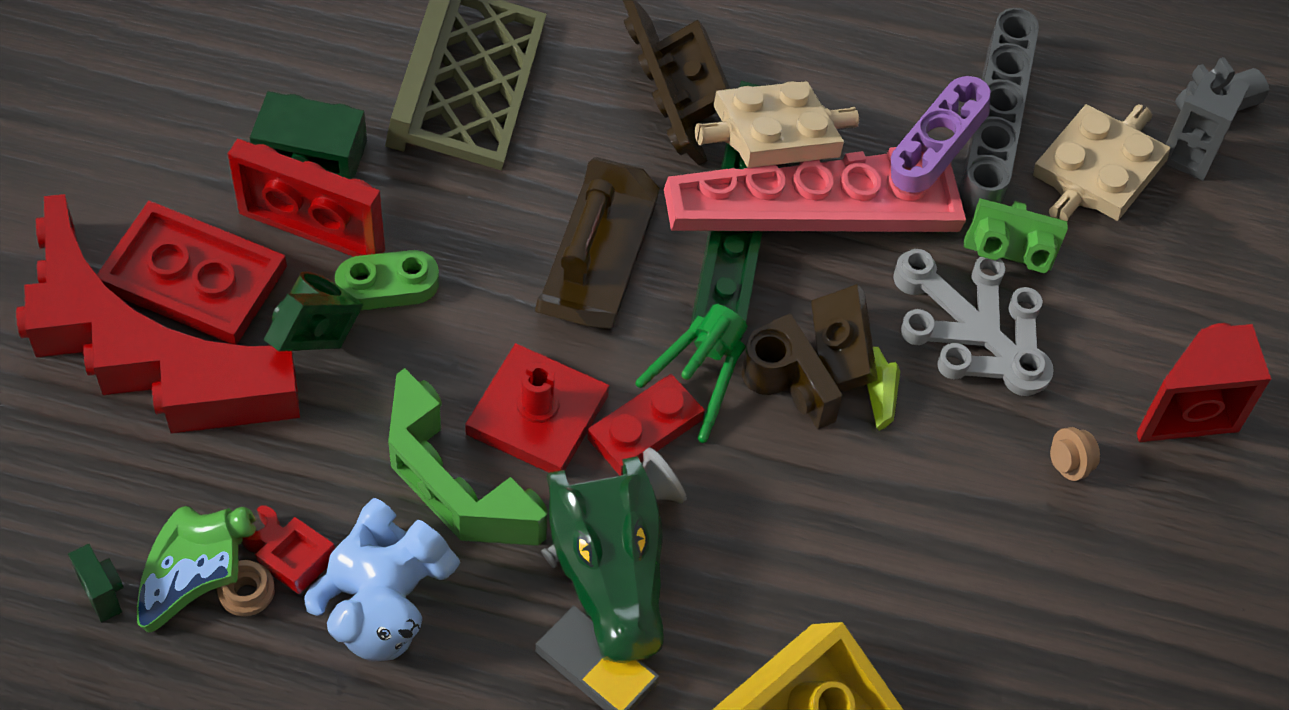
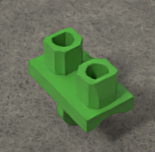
[964,198,1068,273]

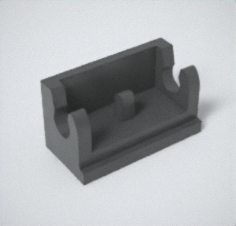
[1164,72,1250,181]

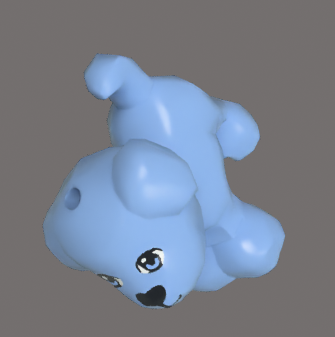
[304,498,461,661]

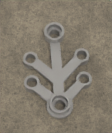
[893,249,1054,396]

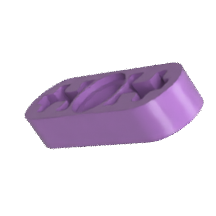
[891,76,990,193]

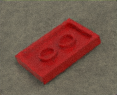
[228,138,385,257]
[97,200,287,345]

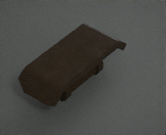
[535,157,660,329]

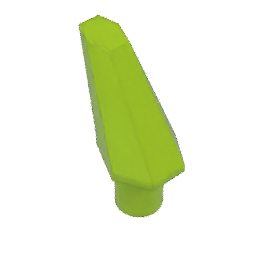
[867,347,900,431]

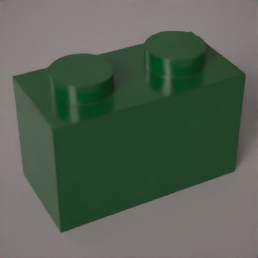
[249,91,367,179]

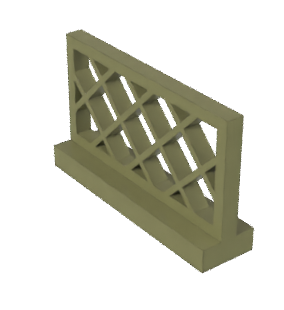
[385,0,547,171]

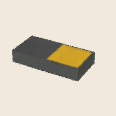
[535,605,659,710]

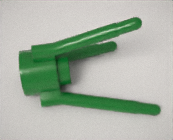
[635,304,748,443]

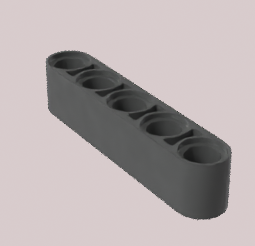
[959,8,1039,218]

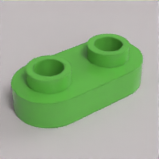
[335,250,439,310]

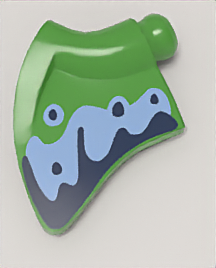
[137,506,256,632]

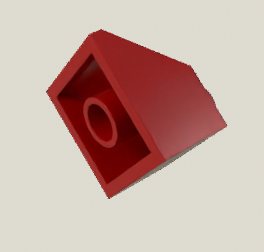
[1136,323,1271,442]

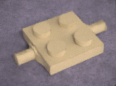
[695,81,859,168]
[1033,104,1171,221]

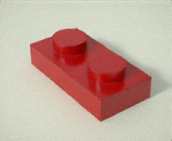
[587,373,705,476]

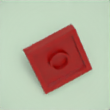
[465,343,609,473]

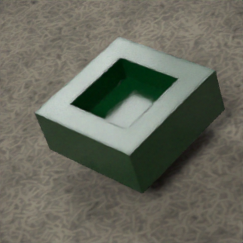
[68,544,124,623]

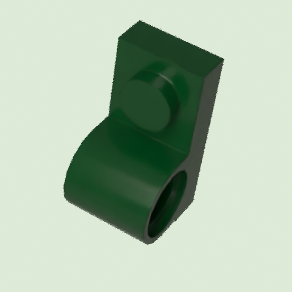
[264,271,364,352]

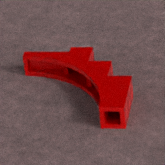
[16,194,300,434]

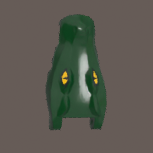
[547,456,664,664]

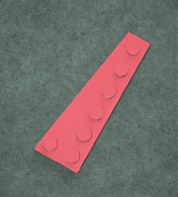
[664,147,966,232]

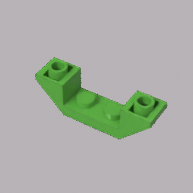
[388,368,548,546]

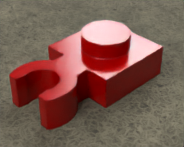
[242,505,336,594]

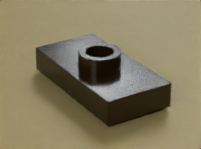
[811,284,878,393]

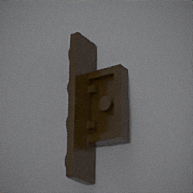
[623,0,730,166]

